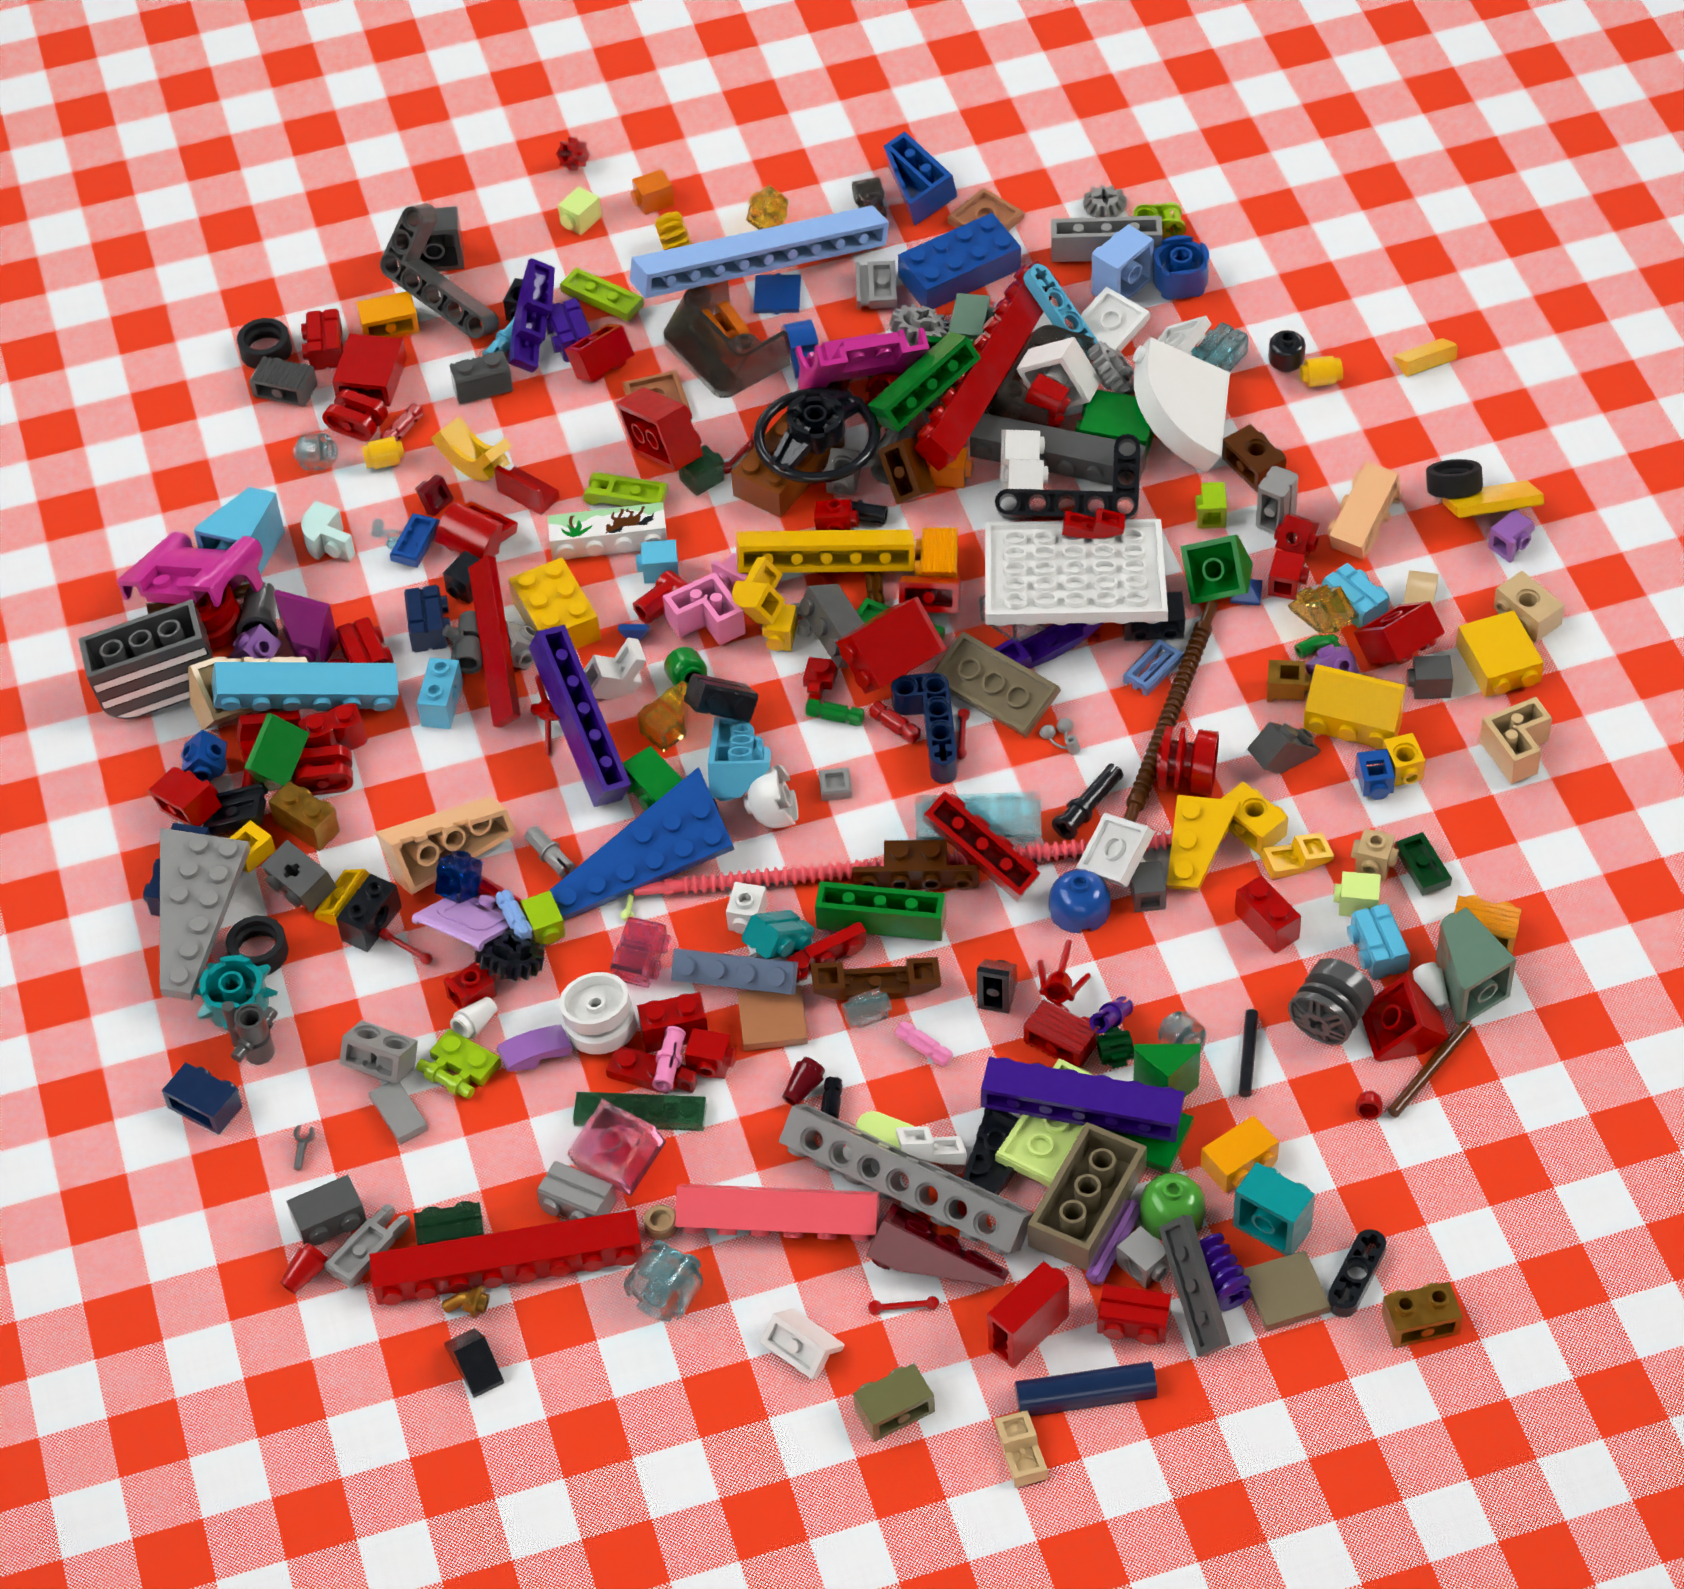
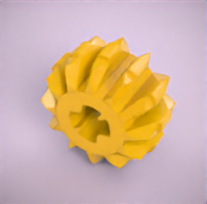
[655,211,692,250]

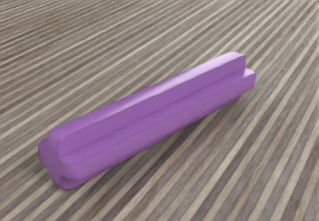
[1085,1199,1140,1285]

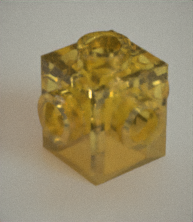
[746,185,789,230]

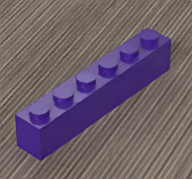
[528,625,631,807]
[981,1057,1185,1143]

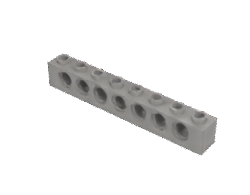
[778,1103,1034,1255]

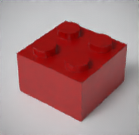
[1353,601,1445,666]

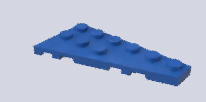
[549,767,735,921]

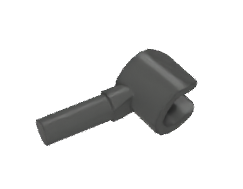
[293,1125,316,1170]

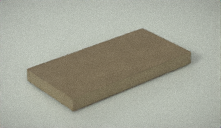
[932,631,1061,738]

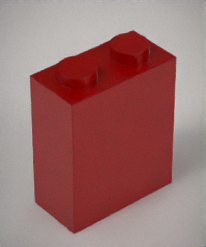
[332,333,407,406]
[987,1261,1069,1369]

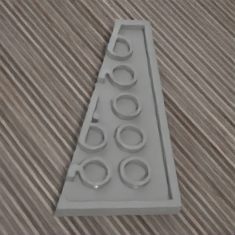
[160,828,251,1001]

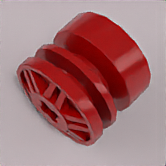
[1156,725,1219,796]

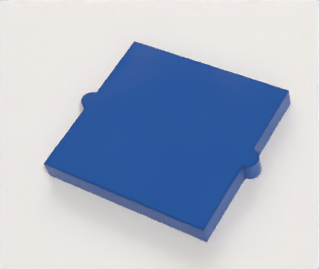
[754,273,801,315]

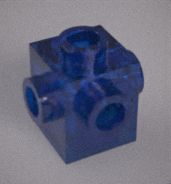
[435,851,483,904]

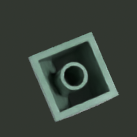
[1436,907,1516,1026]

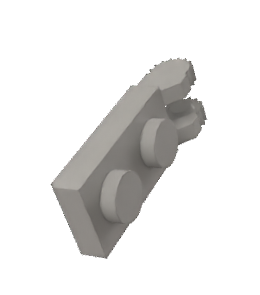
[325,1204,411,1288]

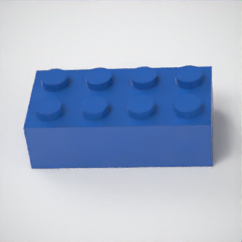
[898,212,1021,309]

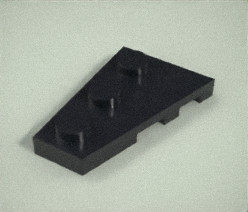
[963,1108,1019,1196]

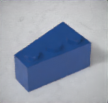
[884,131,958,226]

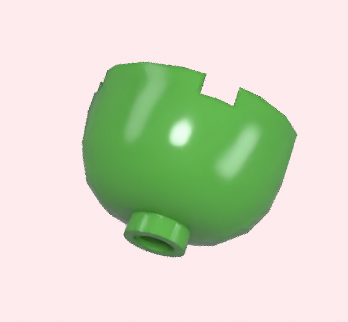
[1139,1173,1206,1240]

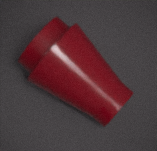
[782,1057,825,1106]

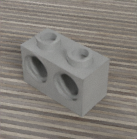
[339,1020,418,1084]

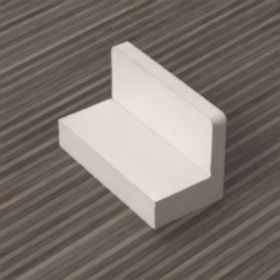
[760,1309,845,1379]

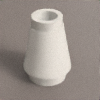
[1412,962,1450,1012]
[450,997,498,1039]

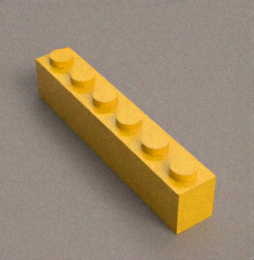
[736,529,915,573]

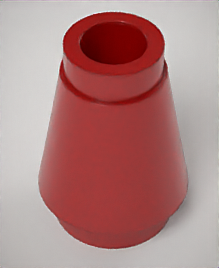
[280,1243,327,1294]

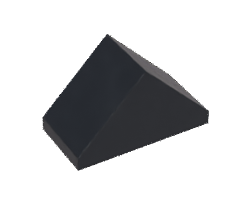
[444,1328,504,1398]

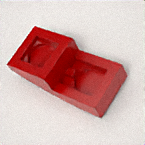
[1061,507,1125,539]

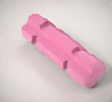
[895,1021,953,1066]

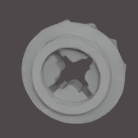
[1083,184,1127,217]

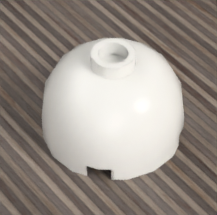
[744,765,799,828]

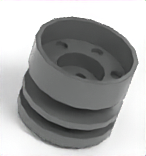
[1288,958,1375,1045]

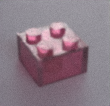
[567,1099,666,1196]

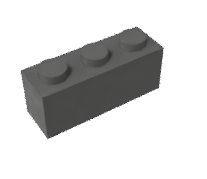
[799,584,864,668]

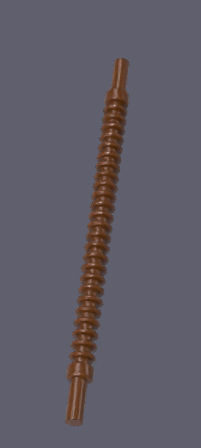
[1123,600,1218,822]

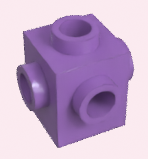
[229,624,282,658]
[1305,644,1360,681]

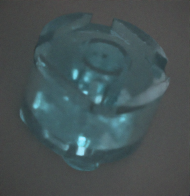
[624,1240,703,1322]

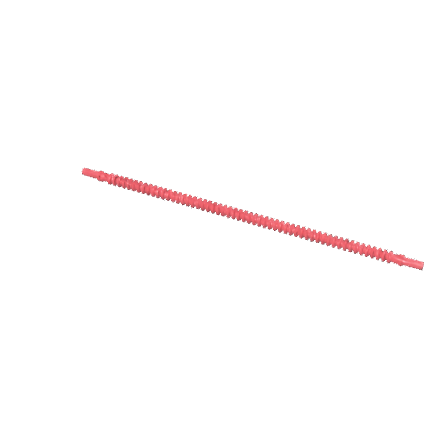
[634,830,1226,896]

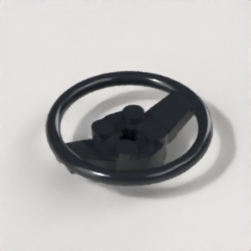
[753,387,880,484]

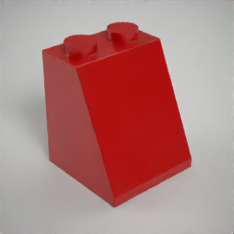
[835,596,947,694]

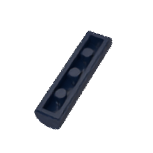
[1014,1361,1157,1416]

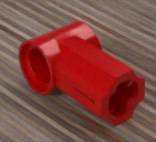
[632,570,688,624]

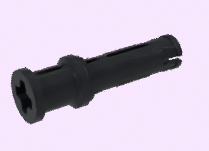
[1052,763,1124,840]

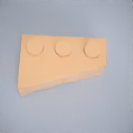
[1327,461,1402,560]

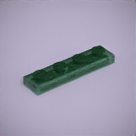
[573,1092,707,1131]

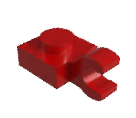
[803,657,839,700]

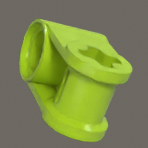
[1133,202,1186,239]

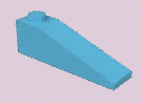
[708,717,771,801]

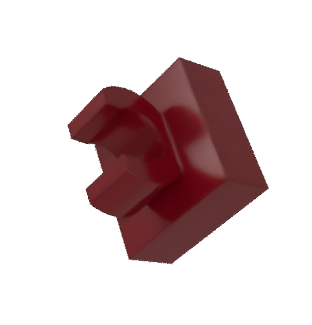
[415,474,454,516]

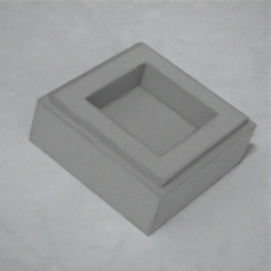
[818,767,852,801]

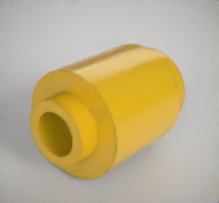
[1299,356,1343,387]
[361,436,405,470]

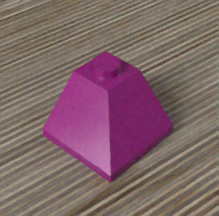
[274,589,339,663]

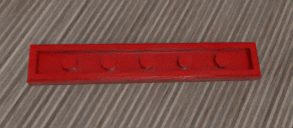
[468,555,521,728]

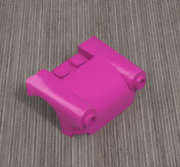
[795,327,930,390]
[116,531,264,607]

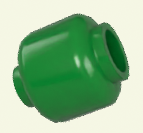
[664,647,707,691]

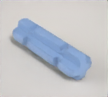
[495,889,533,940]

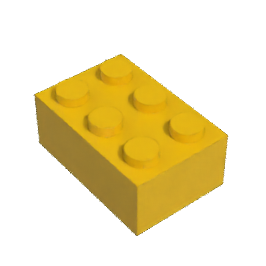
[508,557,601,650]

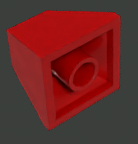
[1362,974,1448,1062]

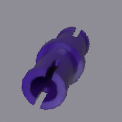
[1089,996,1134,1033]

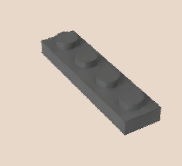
[1159,1215,1231,1357]

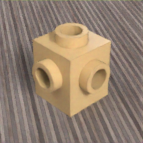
[1351,828,1399,882]

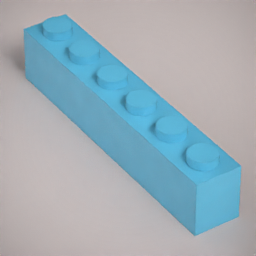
[211,662,399,711]

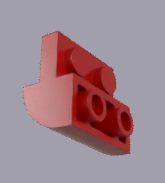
[435,501,518,559]

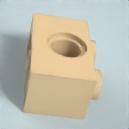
[1493,571,1565,642]

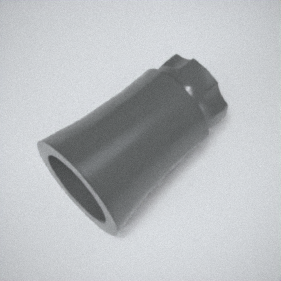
[236,582,278,638]

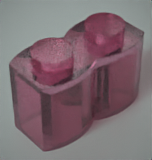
[610,917,671,988]

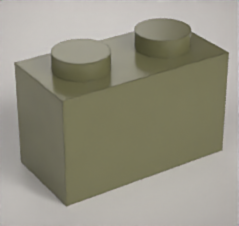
[853,1363,935,1442]

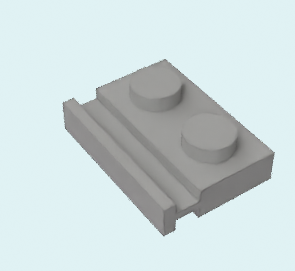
[855,260,897,309]

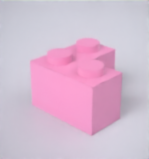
[663,572,746,645]

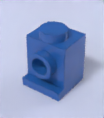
[1355,749,1395,800]

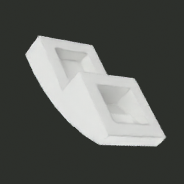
[896,1126,966,1165]

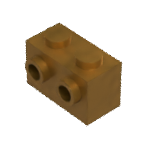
[269,781,340,852]
[1381,1282,1463,1348]

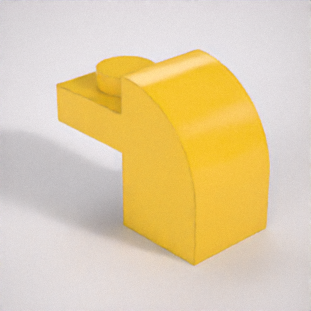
[732,557,786,625]

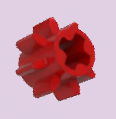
[556,137,590,171]

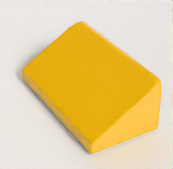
[1393,338,1458,377]
[314,869,370,927]

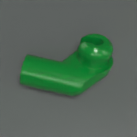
[1294,634,1341,658]

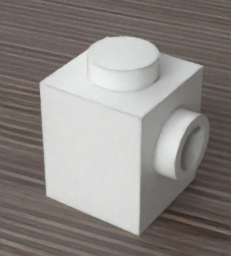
[726,882,767,934]

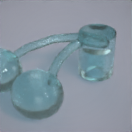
[371,519,402,550]

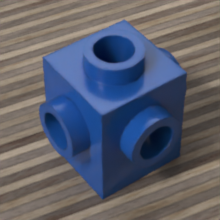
[181,730,227,782]

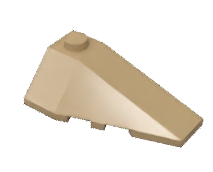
[188,657,308,730]

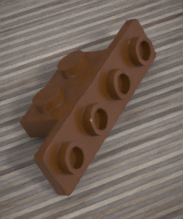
[852,839,979,890]

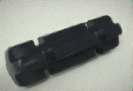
[820,1076,843,1135]

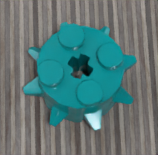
[195,954,278,1030]

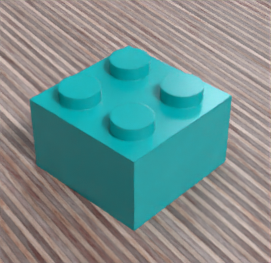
[1233,1162,1315,1256]

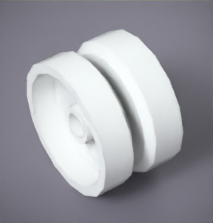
[559,972,637,1054]

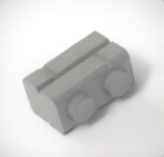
[1256,466,1299,535]
[537,1161,617,1220]

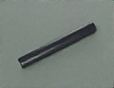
[1238,1009,1258,1097]

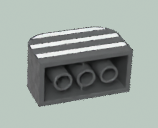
[78,599,213,719]

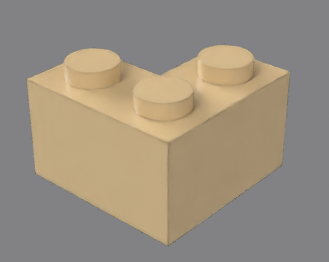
[1479,697,1552,784]

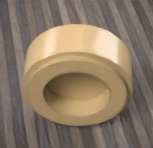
[643,1205,677,1240]

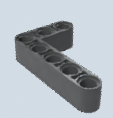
[380,203,499,338]

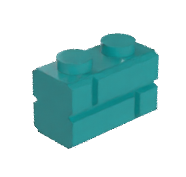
[742,910,815,959]

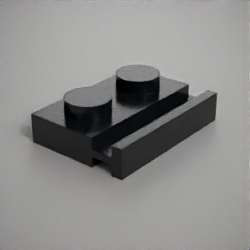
[202,782,268,836]

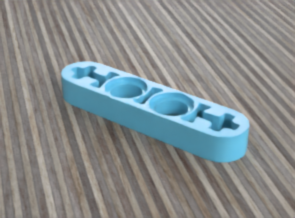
[1023,264,1098,361]

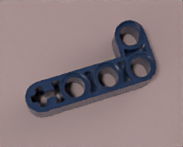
[891,673,958,784]

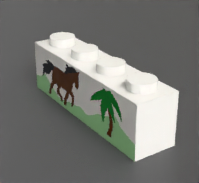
[547,502,667,560]

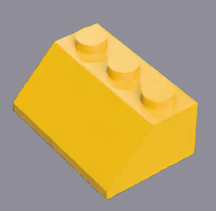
[1303,664,1406,749]

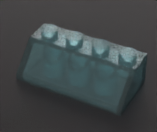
[915,791,1042,842]

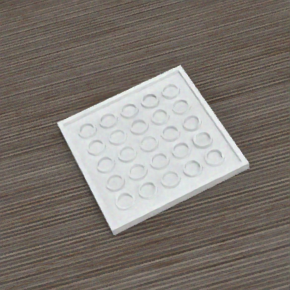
[985,519,1168,626]

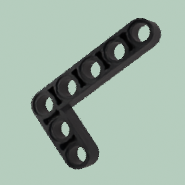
[995,434,1141,520]

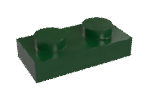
[1394,832,1452,896]

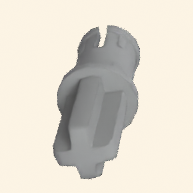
[524,826,575,878]

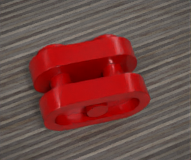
[322,389,388,441]
[292,744,354,796]

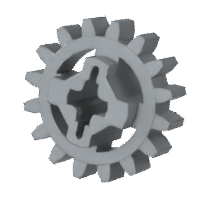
[889,304,950,346]
[1088,341,1134,395]

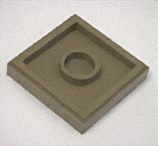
[1242,1251,1331,1332]

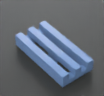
[1123,639,1183,696]

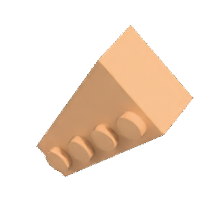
[375,796,516,895]

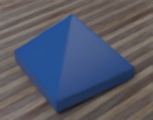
[1230,579,1262,605]
[618,624,651,642]

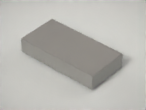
[368,1081,428,1145]

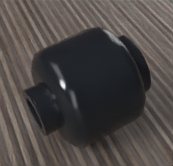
[1268,330,1306,373]

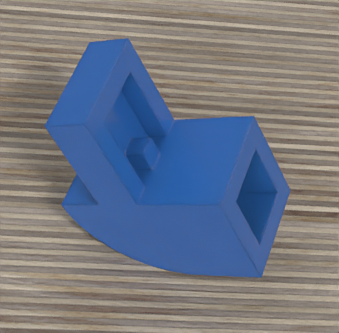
[781,319,819,379]

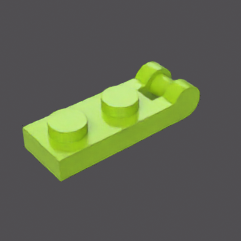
[583,472,668,506]

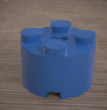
[1153,235,1209,300]

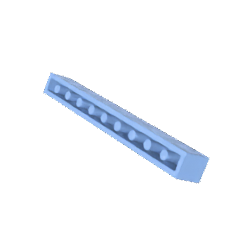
[629,205,889,299]

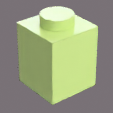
[558,186,602,235]
[1333,871,1381,916]

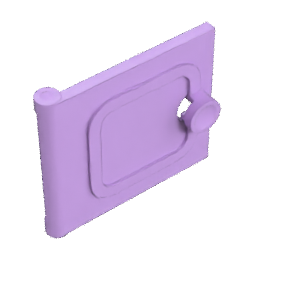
[412,890,511,952]

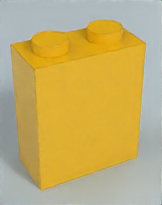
[1456,610,1544,698]

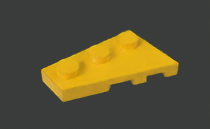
[1167,795,1241,891]

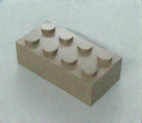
[1028,1122,1147,1271]

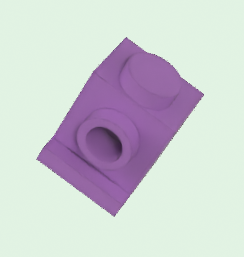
[1488,510,1535,563]

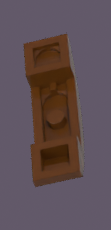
[810,957,941,1001]

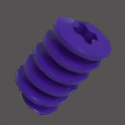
[1199,1233,1252,1311]

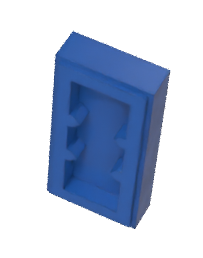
[390,513,440,568]

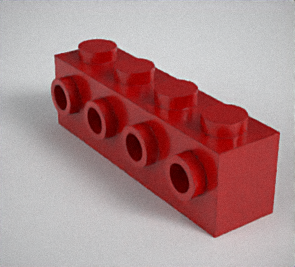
[922,791,1040,902]

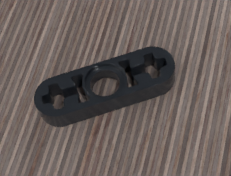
[1328,1229,1386,1317]

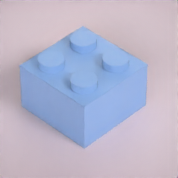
[1091,224,1154,299]

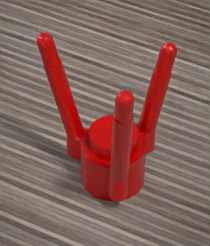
[1037,940,1091,1004]

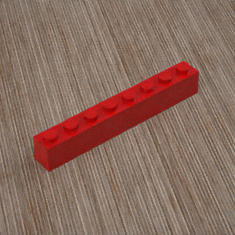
[369,1209,644,1305]

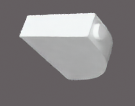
[1133,337,1230,472]

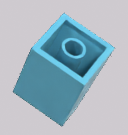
[194,487,285,579]

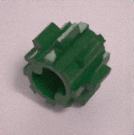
[1096,1027,1134,1069]

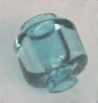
[293,433,338,471]
[1158,1011,1206,1051]

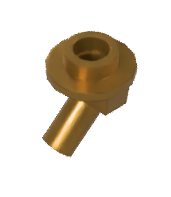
[442,1285,490,1319]

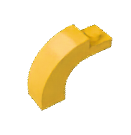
[431,416,512,481]

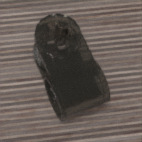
[852,176,887,218]

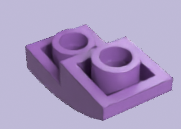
[497,1024,573,1072]

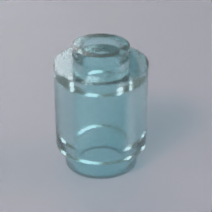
[842,988,892,1028]

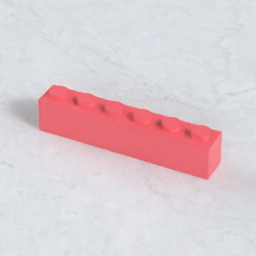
[675,1184,880,1241]

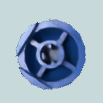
[1049,869,1111,933]

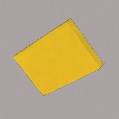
[1442,480,1544,518]

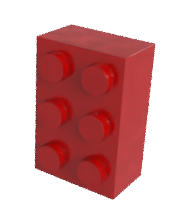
[615,387,703,471]

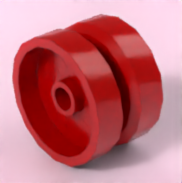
[169,583,242,650]

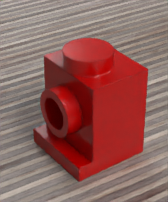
[443,962,497,1010]

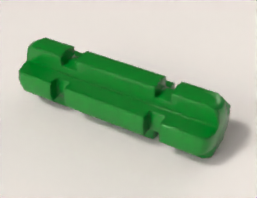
[805,698,864,726]

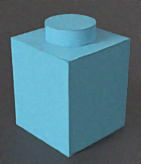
[636,540,679,584]

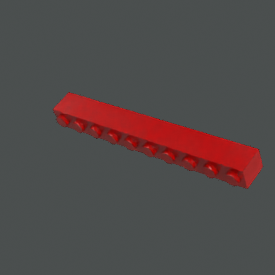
[913,260,1061,472]

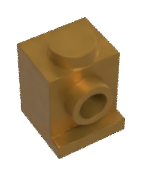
[1267,660,1311,703]

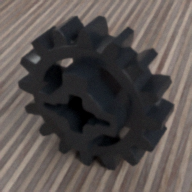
[475,932,544,981]

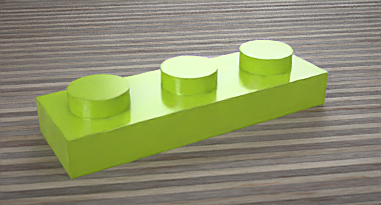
[560,267,644,322]

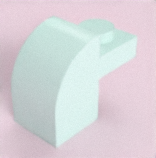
[301,501,355,562]

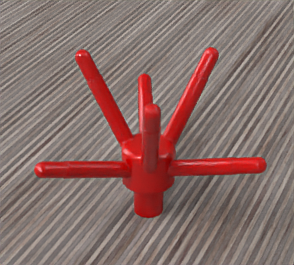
[530,675,560,756]

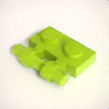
[416,1029,501,1099]

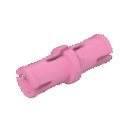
[652,1026,686,1092]

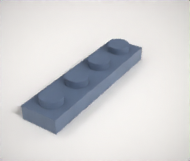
[671,948,798,994]

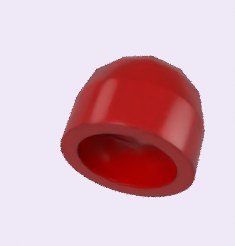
[1356,1090,1383,1120]

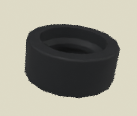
[237,318,292,369]
[1426,459,1483,498]
[225,915,289,975]

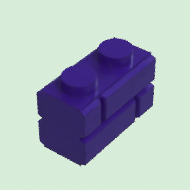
[546,298,592,362]

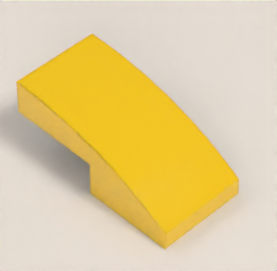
[1260,832,1334,880]

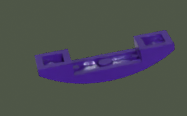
[993,623,1103,669]

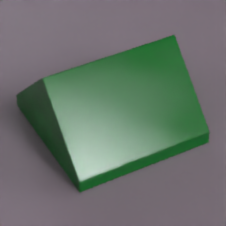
[1180,534,1253,604]
[244,713,310,791]
[1133,1044,1201,1098]

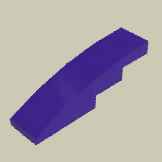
[508,258,555,373]

